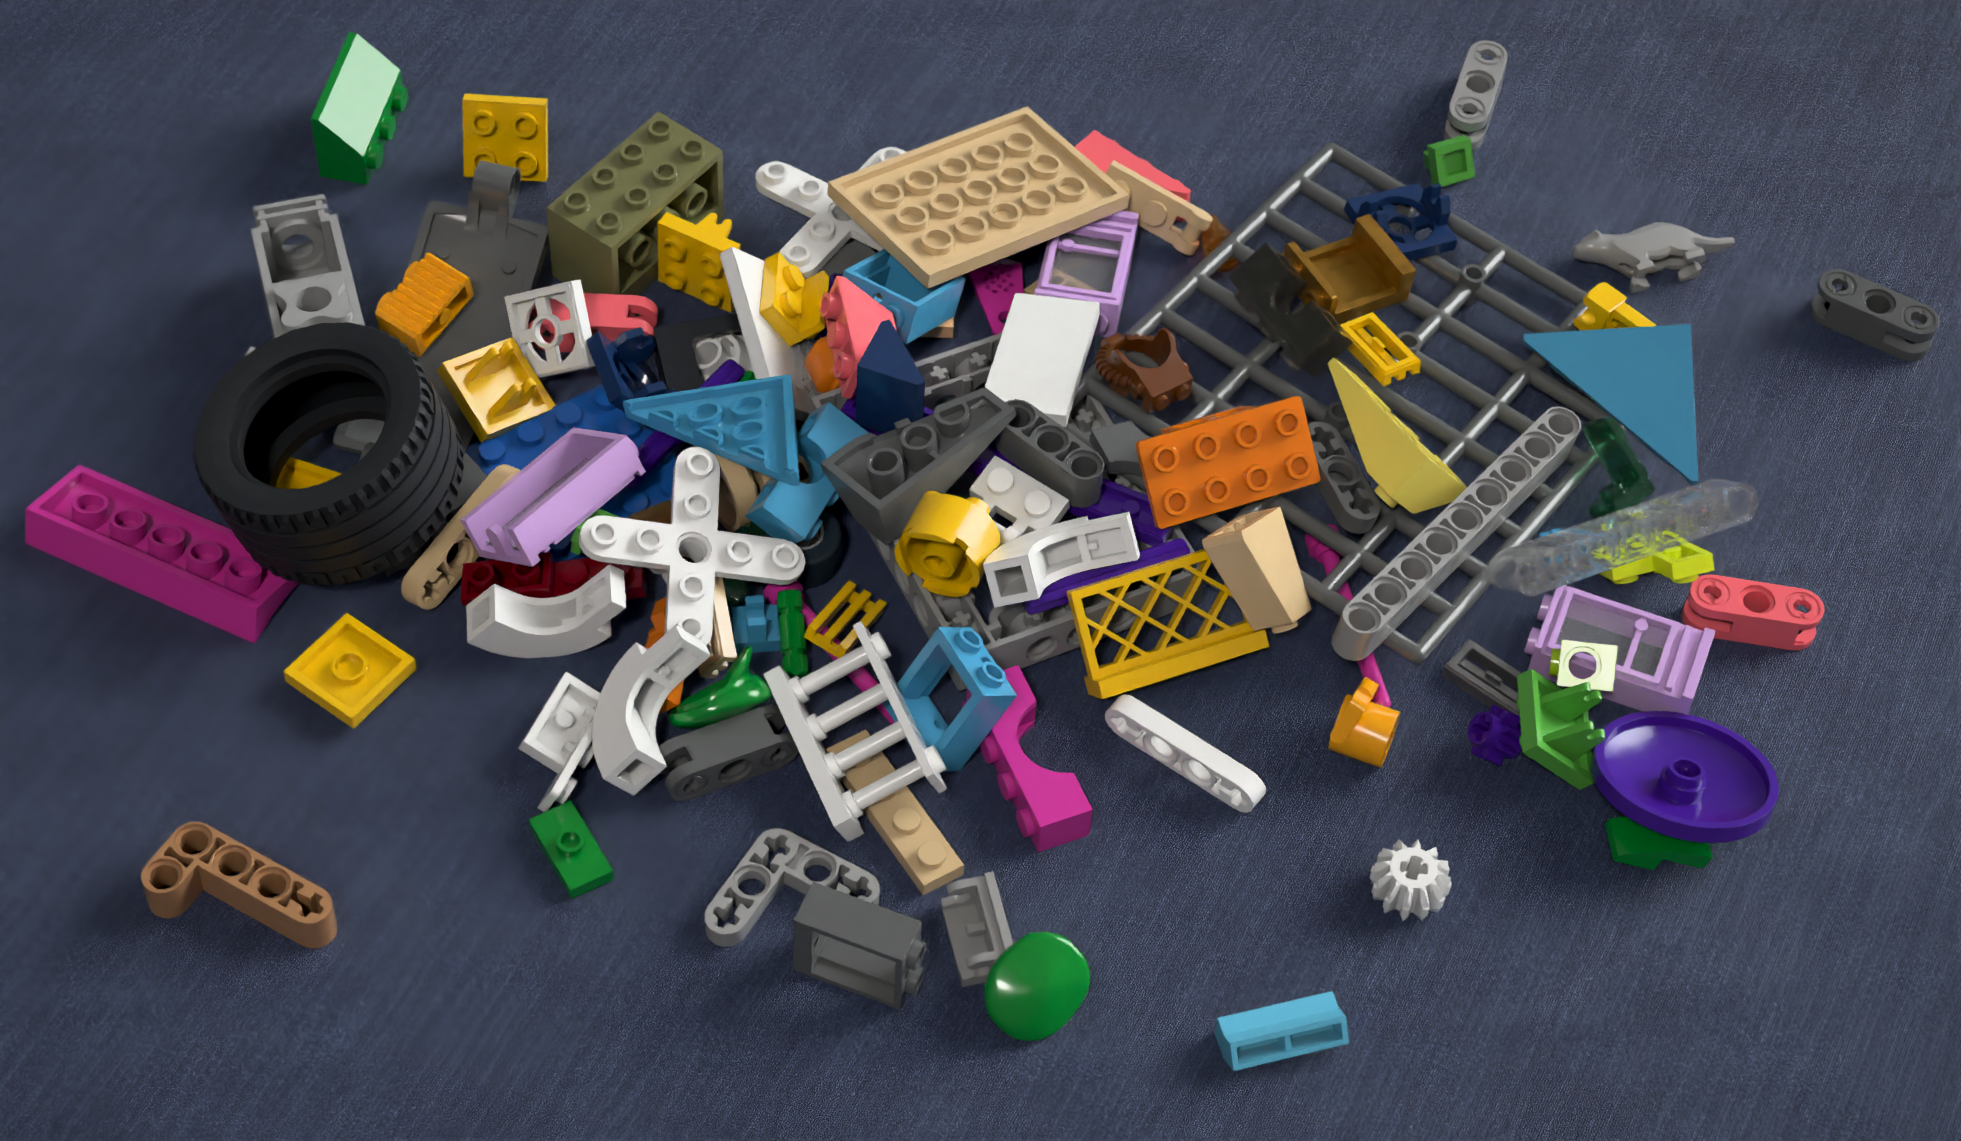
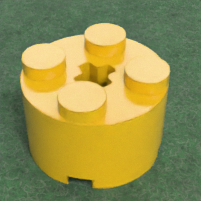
[894,491,1000,597]

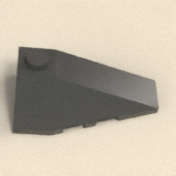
[820,387,1016,545]

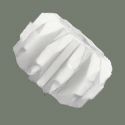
[1370,839,1452,921]

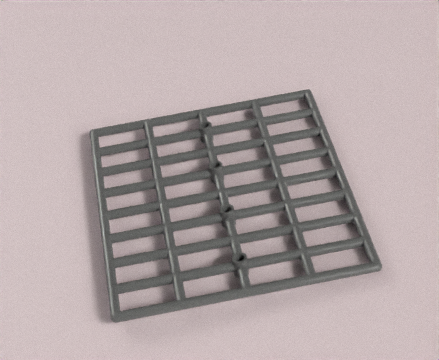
[1063,142,1627,664]

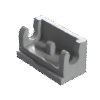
[940,872,1013,987]

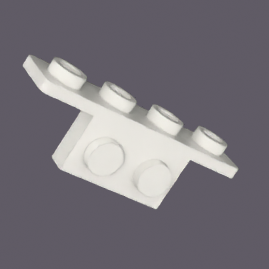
[518,672,601,812]

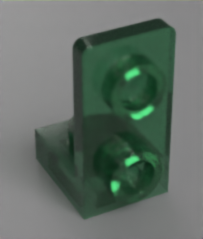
[1582,416,1656,523]

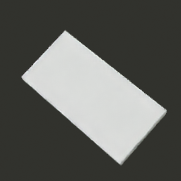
[720,247,816,423]
[985,293,1100,427]

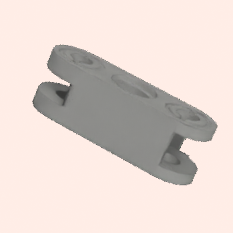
[1444,40,1508,150]

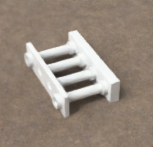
[763,621,947,842]

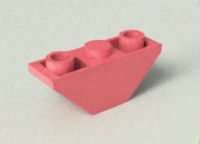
[820,276,897,399]

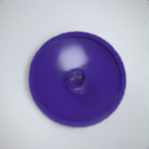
[1591,711,1779,843]

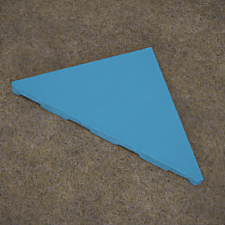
[1523,324,1699,486]
[623,374,800,486]

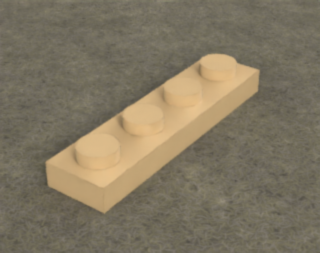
[826,729,964,895]

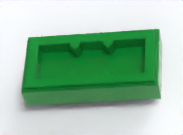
[528,800,614,899]

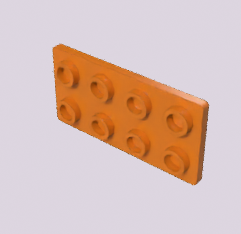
[1135,396,1321,529]

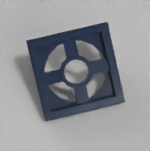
[1344,183,1458,261]
[586,327,676,430]

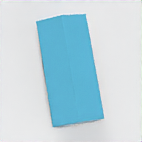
[1214,991,1349,1071]

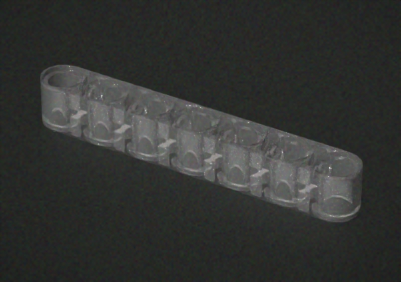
[1489,478,1759,596]

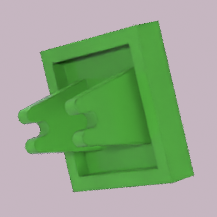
[1517,668,1605,790]

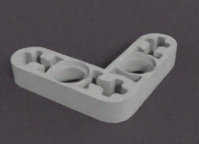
[705,828,880,947]

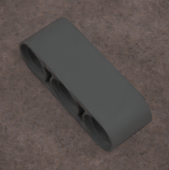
[995,399,1105,508]

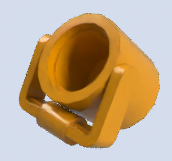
[1328,676,1400,768]

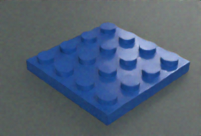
[466,385,676,562]

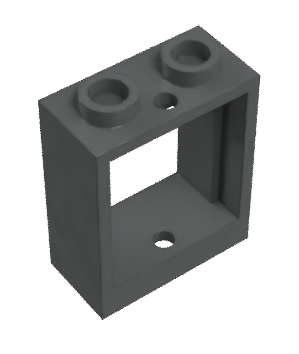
[793,882,926,1010]

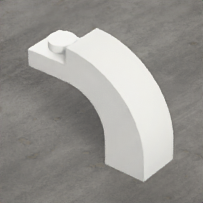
[983,512,1140,608]
[466,564,626,658]
[592,625,711,796]

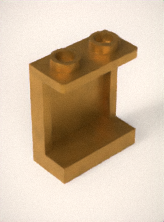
[1278,214,1417,329]

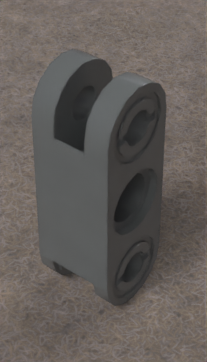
[1810,269,1940,361]
[659,705,799,801]

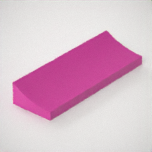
[25,465,299,644]

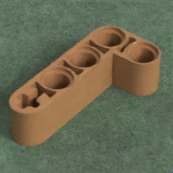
[141,822,337,949]

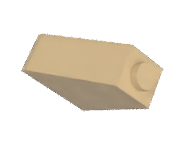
[1202,507,1312,633]

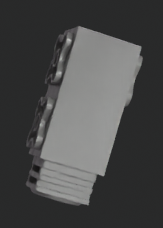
[251,194,365,338]

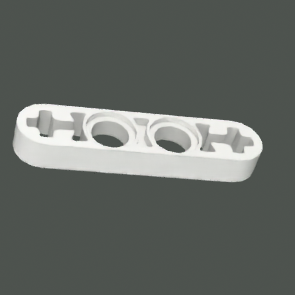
[1105,694,1266,813]

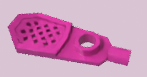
[968,258,1024,335]

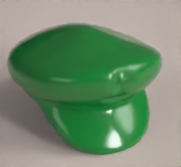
[669,645,772,729]
[984,931,1090,1041]

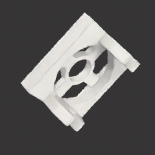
[504,280,595,378]

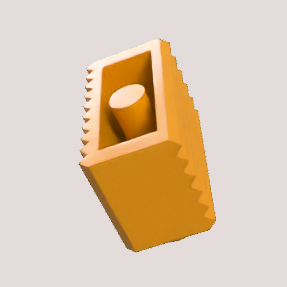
[375,253,474,357]

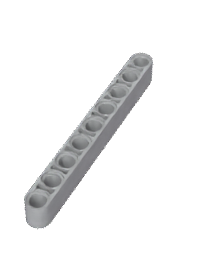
[1331,407,1581,661]

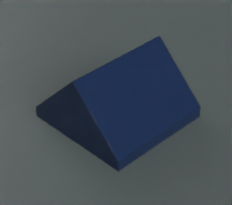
[856,319,925,433]

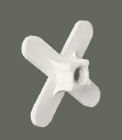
[756,147,906,280]
[579,447,805,646]

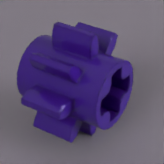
[1468,705,1522,766]

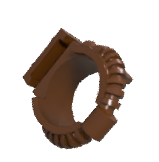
[1095,327,1193,414]

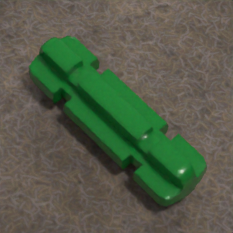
[777,589,808,678]

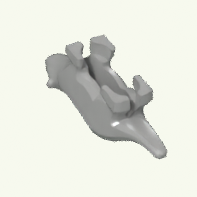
[1572,222,1735,293]

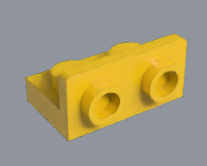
[759,252,829,347]

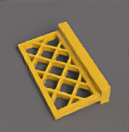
[1066,549,1269,699]

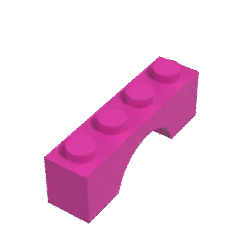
[962,665,1093,852]

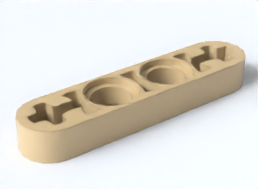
[401,464,521,610]

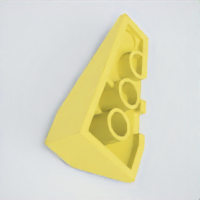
[1327,357,1467,514]

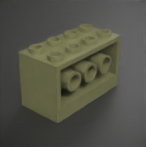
[546,111,724,296]

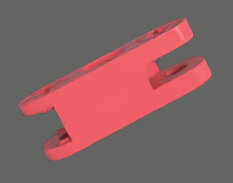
[528,293,658,352]
[1681,575,1825,650]

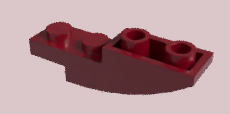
[460,552,647,606]

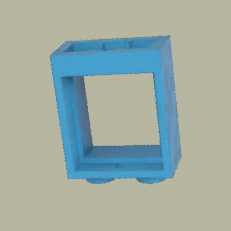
[842,249,966,344]
[883,627,1017,772]

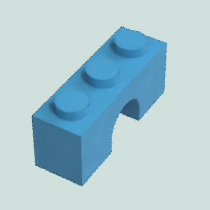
[745,402,868,544]

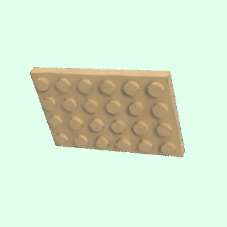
[827,107,1129,289]

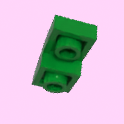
[1605,816,1713,870]

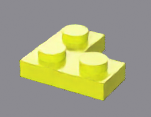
[1593,535,1714,584]

